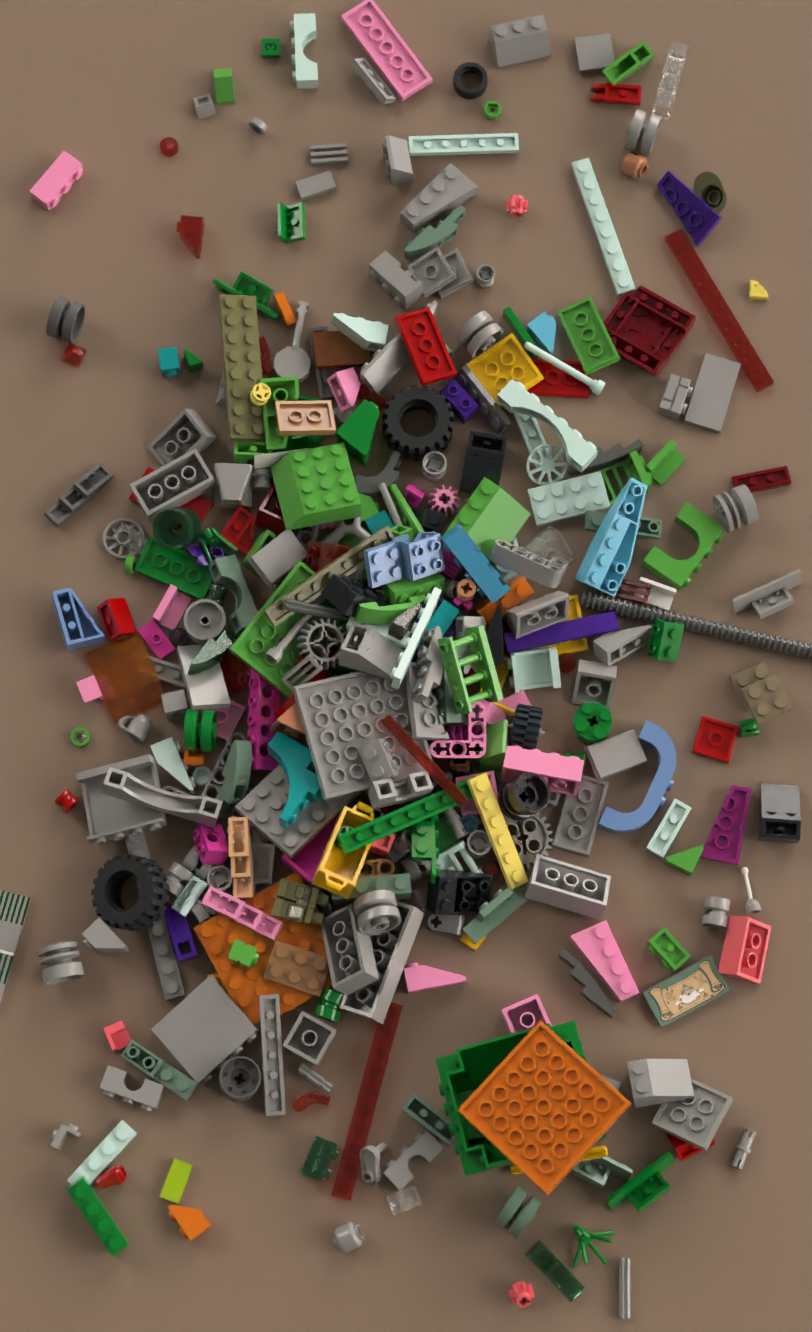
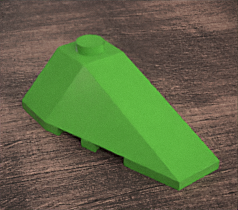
[260,376,299,451]

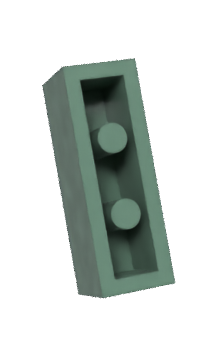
[402,1093,455,1147]

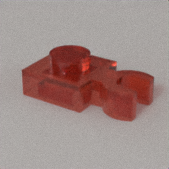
[357,384,387,416]

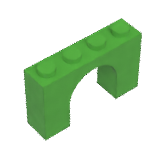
[642,502,724,591]

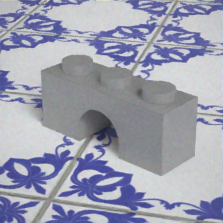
[367,771,433,809]
[99,1065,165,1111]
[383,1131,444,1191]

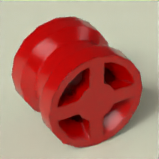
[55,789,79,814]

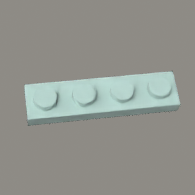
[67,1120,137,1185]

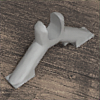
[312,517,371,552]

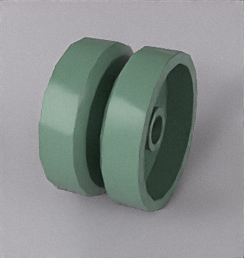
[493,1185,541,1239]

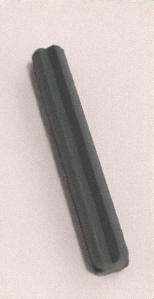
[282,599,350,622]

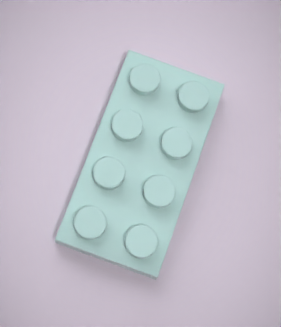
[528,471,610,527]

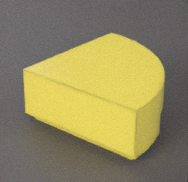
[749,280,768,301]

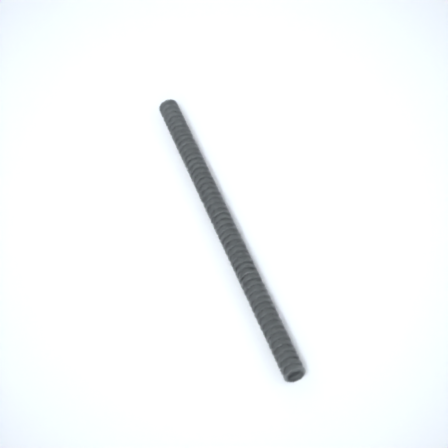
[579,590,812,660]

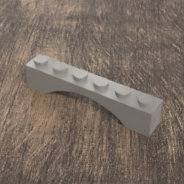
[102,767,223,828]

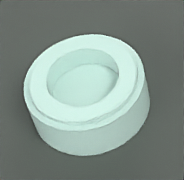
[192,766,212,786]

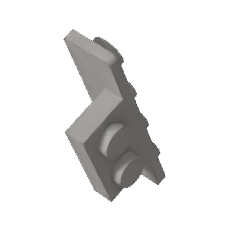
[731,570,802,619]

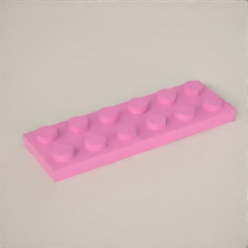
[341,0,433,101]

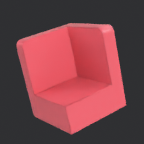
[103,1020,131,1052]

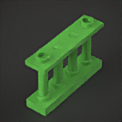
[437,625,504,714]

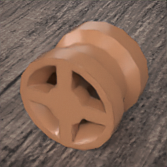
[456,579,476,601]

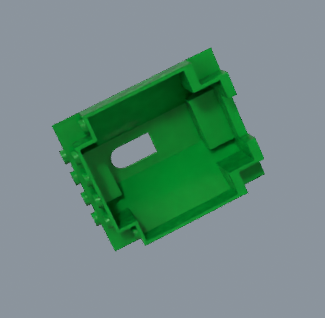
[435,1020,607,1177]

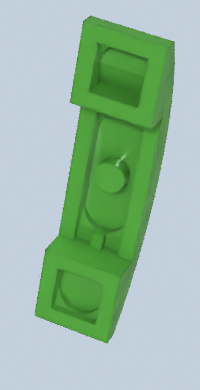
[354,595,426,625]

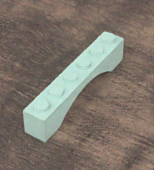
[497,379,597,473]

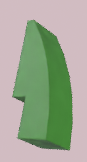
[602,41,655,86]

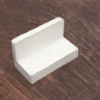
[634,577,677,612]

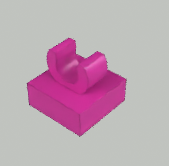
[403,484,425,509]
[452,597,474,613]

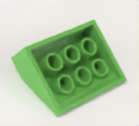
[441,477,531,567]

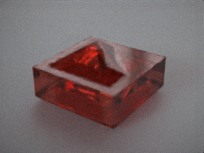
[61,342,87,368]

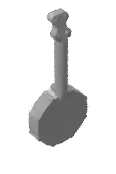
[273,301,311,383]

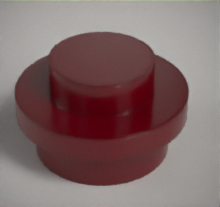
[482,860,501,880]

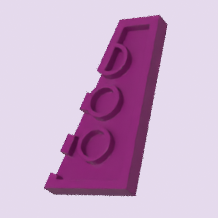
[699,785,751,865]

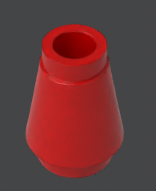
[96,1165,127,1189]

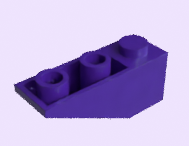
[164,904,199,963]

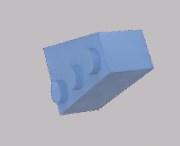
[51,587,105,652]

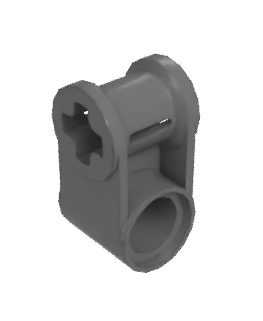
[426,914,465,936]

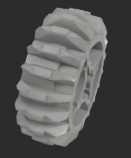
[297,617,347,670]

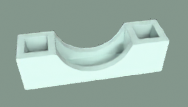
[290,13,318,89]

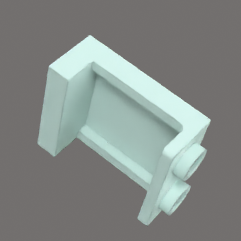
[507,646,561,693]

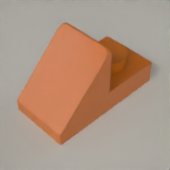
[184,743,206,767]

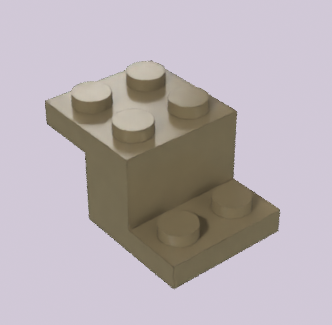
[729,662,793,725]

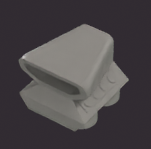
[214,463,253,509]

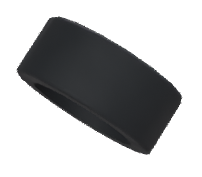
[453,62,488,100]

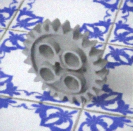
[493,812,554,870]

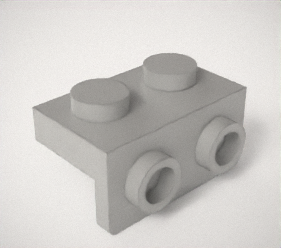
[358,739,399,782]

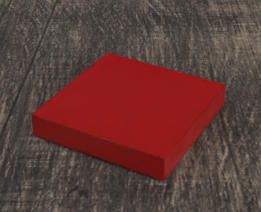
[691,716,739,764]

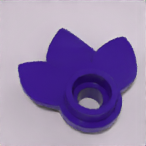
[187,537,224,566]

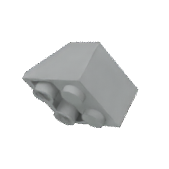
[382,135,413,185]

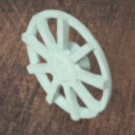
[526,444,568,485]

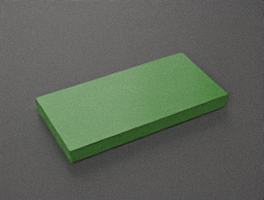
[557,296,620,376]

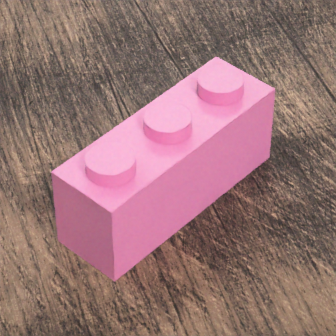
[29,151,83,211]

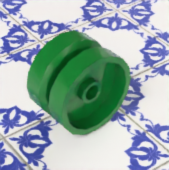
[183,708,217,752]

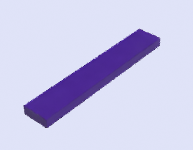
[503,611,619,654]

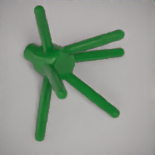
[572,1224,615,1268]

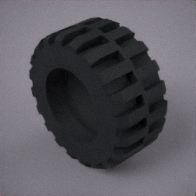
[382,385,454,461]
[91,854,170,931]

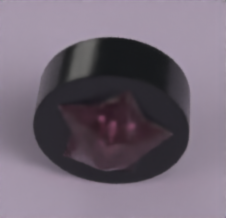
[169,628,189,648]

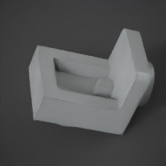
[50,1122,82,1150]

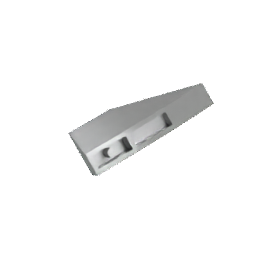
[360,300,438,399]

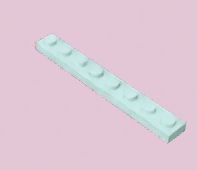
[571,158,636,296]

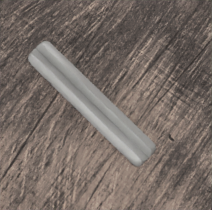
[619,1258,630,1319]

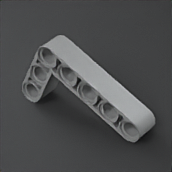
[162,732,246,800]

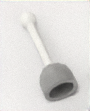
[741,867,762,914]

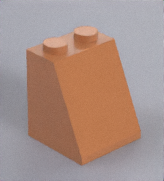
[270,703,308,746]

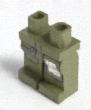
[271,878,329,925]

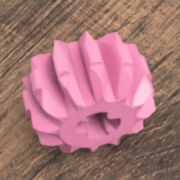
[428,485,460,517]

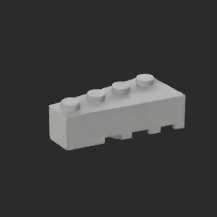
[400,163,478,233]

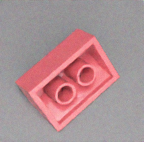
[718,915,771,984]

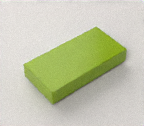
[159,1158,193,1204]

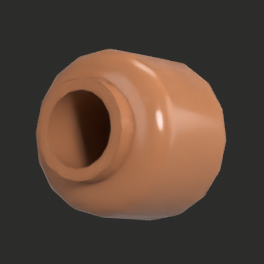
[620,152,648,179]

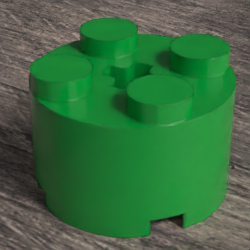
[572,702,612,745]

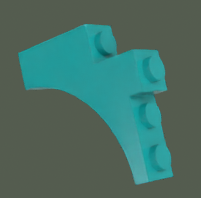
[267,731,323,830]

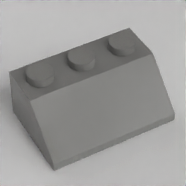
[489,15,551,69]
[506,591,569,639]

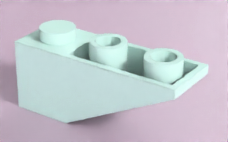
[330,313,388,352]
[150,737,196,794]

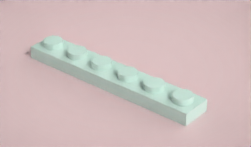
[409,133,519,156]
[390,587,442,689]

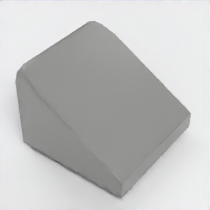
[193,94,216,119]

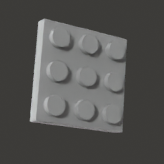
[652,1078,733,1151]

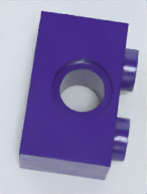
[439,379,479,424]

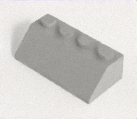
[525,854,611,920]

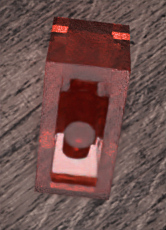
[176,215,205,259]

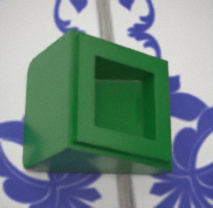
[183,349,203,372]

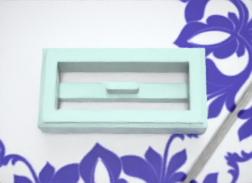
[171,875,208,917]

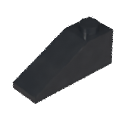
[486,606,505,669]

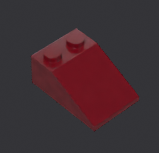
[255,483,294,535]

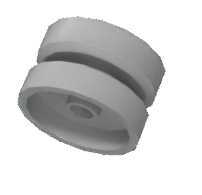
[625,109,662,156]
[456,311,504,358]
[184,599,227,645]
[353,890,401,935]

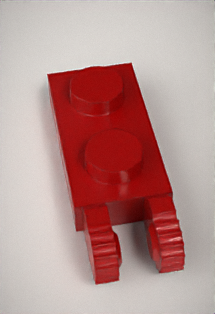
[590,83,642,106]

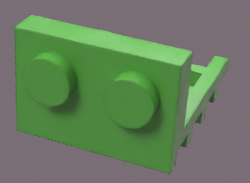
[593,450,653,506]

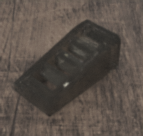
[388,602,421,641]

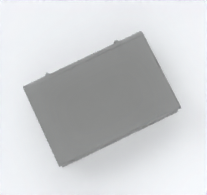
[247,530,309,587]
[584,729,648,781]

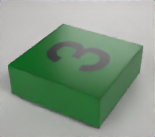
[262,38,280,58]

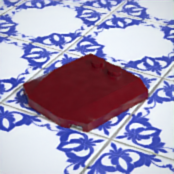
[604,285,696,377]

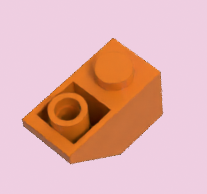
[167,1204,211,1241]

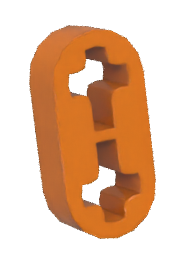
[274,291,296,326]

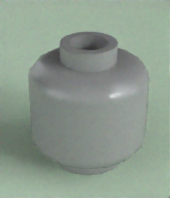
[333,1222,364,1252]

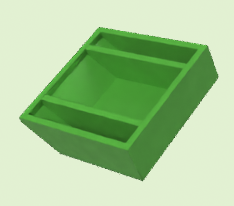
[270,442,361,531]

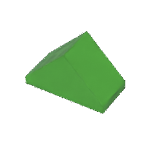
[213,68,235,104]
[664,845,704,876]

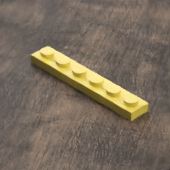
[466,773,529,889]

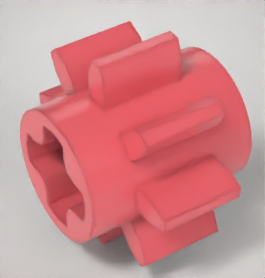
[506,195,528,218]
[508,1281,535,1307]

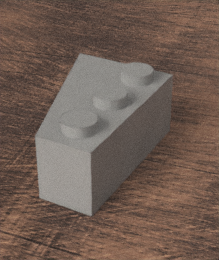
[369,251,423,310]

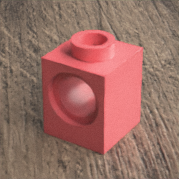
[369,834,396,858]

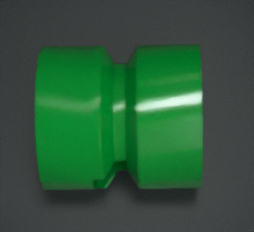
[314,988,344,1024]

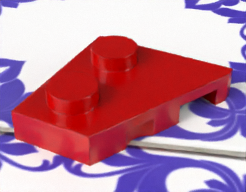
[220,506,255,556]

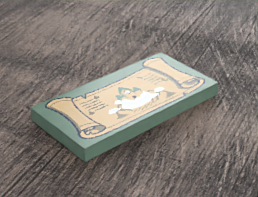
[642,955,730,1028]

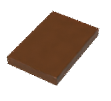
[311,331,371,369]

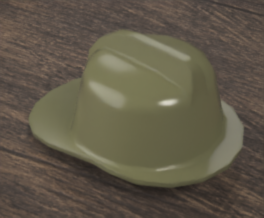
[693,171,727,214]

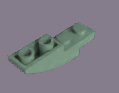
[404,204,466,259]
[584,510,662,539]
[218,740,252,817]
[121,1039,198,1101]

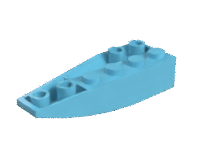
[574,478,647,597]

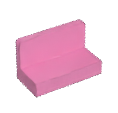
[153,584,192,630]

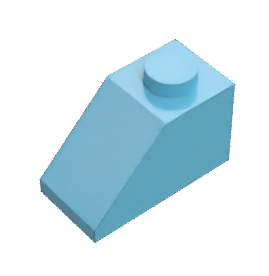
[526,311,556,355]

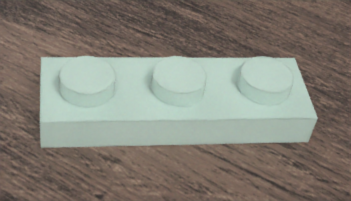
[646,798,692,859]

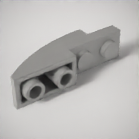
[411,626,444,703]

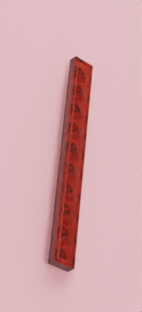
[665,229,774,393]
[331,1002,403,1201]

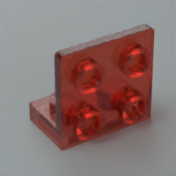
[219,654,251,696]

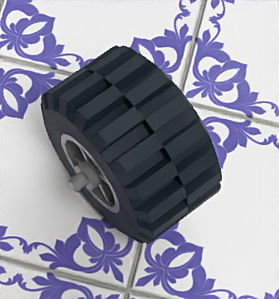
[507,704,545,750]

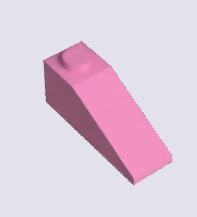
[404,962,467,994]

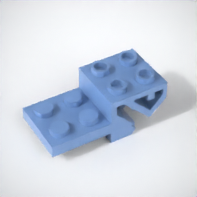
[363,532,445,588]

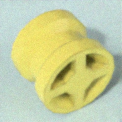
[250,383,271,406]

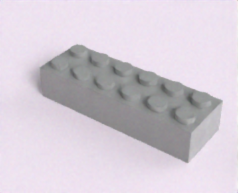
[339,901,424,1024]

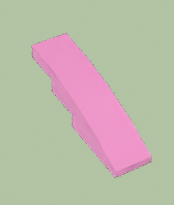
[201,886,283,941]

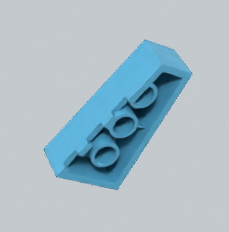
[441,524,511,603]

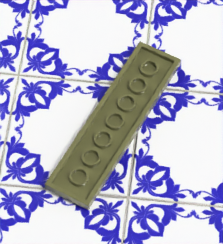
[218,294,265,441]

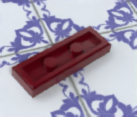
[731,466,791,493]

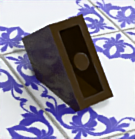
[449,749,469,780]

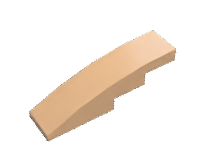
[228,817,254,899]

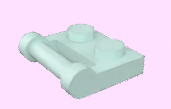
[436,840,483,873]

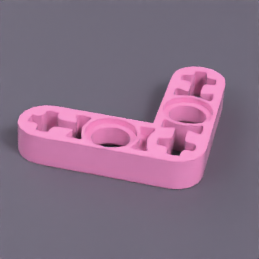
[429,701,486,759]

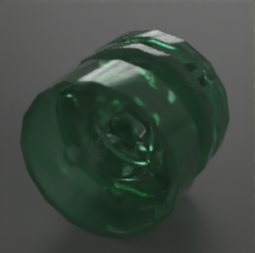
[152,507,202,549]

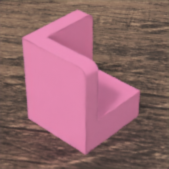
[76,675,104,703]

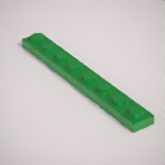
[336,776,475,855]

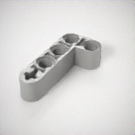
[489,539,568,588]

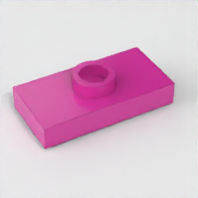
[138,619,176,660]

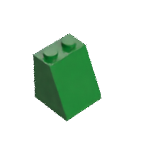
[336,399,380,467]

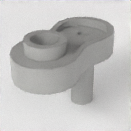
[359,1142,387,1185]

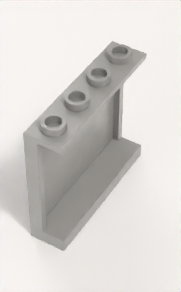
[76,754,167,845]
[151,976,260,1084]

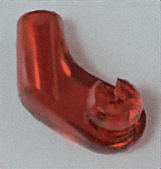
[293,1091,331,1112]

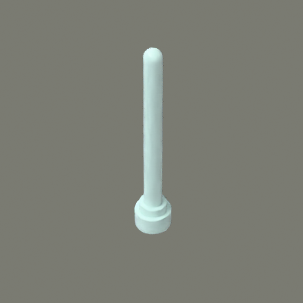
[524,342,605,395]

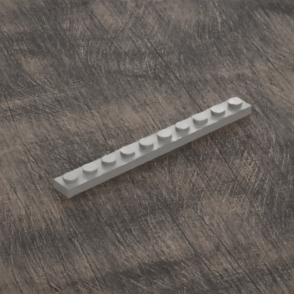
[124,831,185,1001]

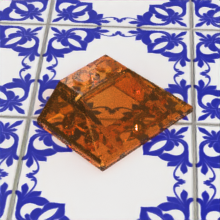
[86,632,165,723]

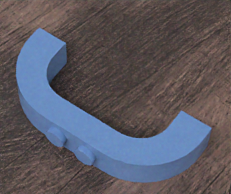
[597,720,676,834]

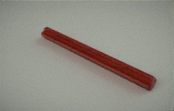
[382,715,468,807]

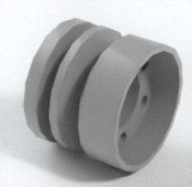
[712,484,759,533]
[37,941,85,985]

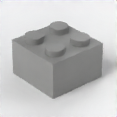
[282,1011,337,1067]

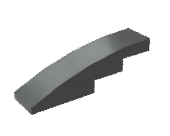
[567,439,643,475]
[44,462,114,528]
[558,949,615,1018]

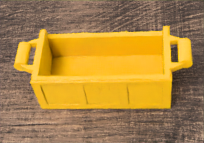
[311,801,375,899]

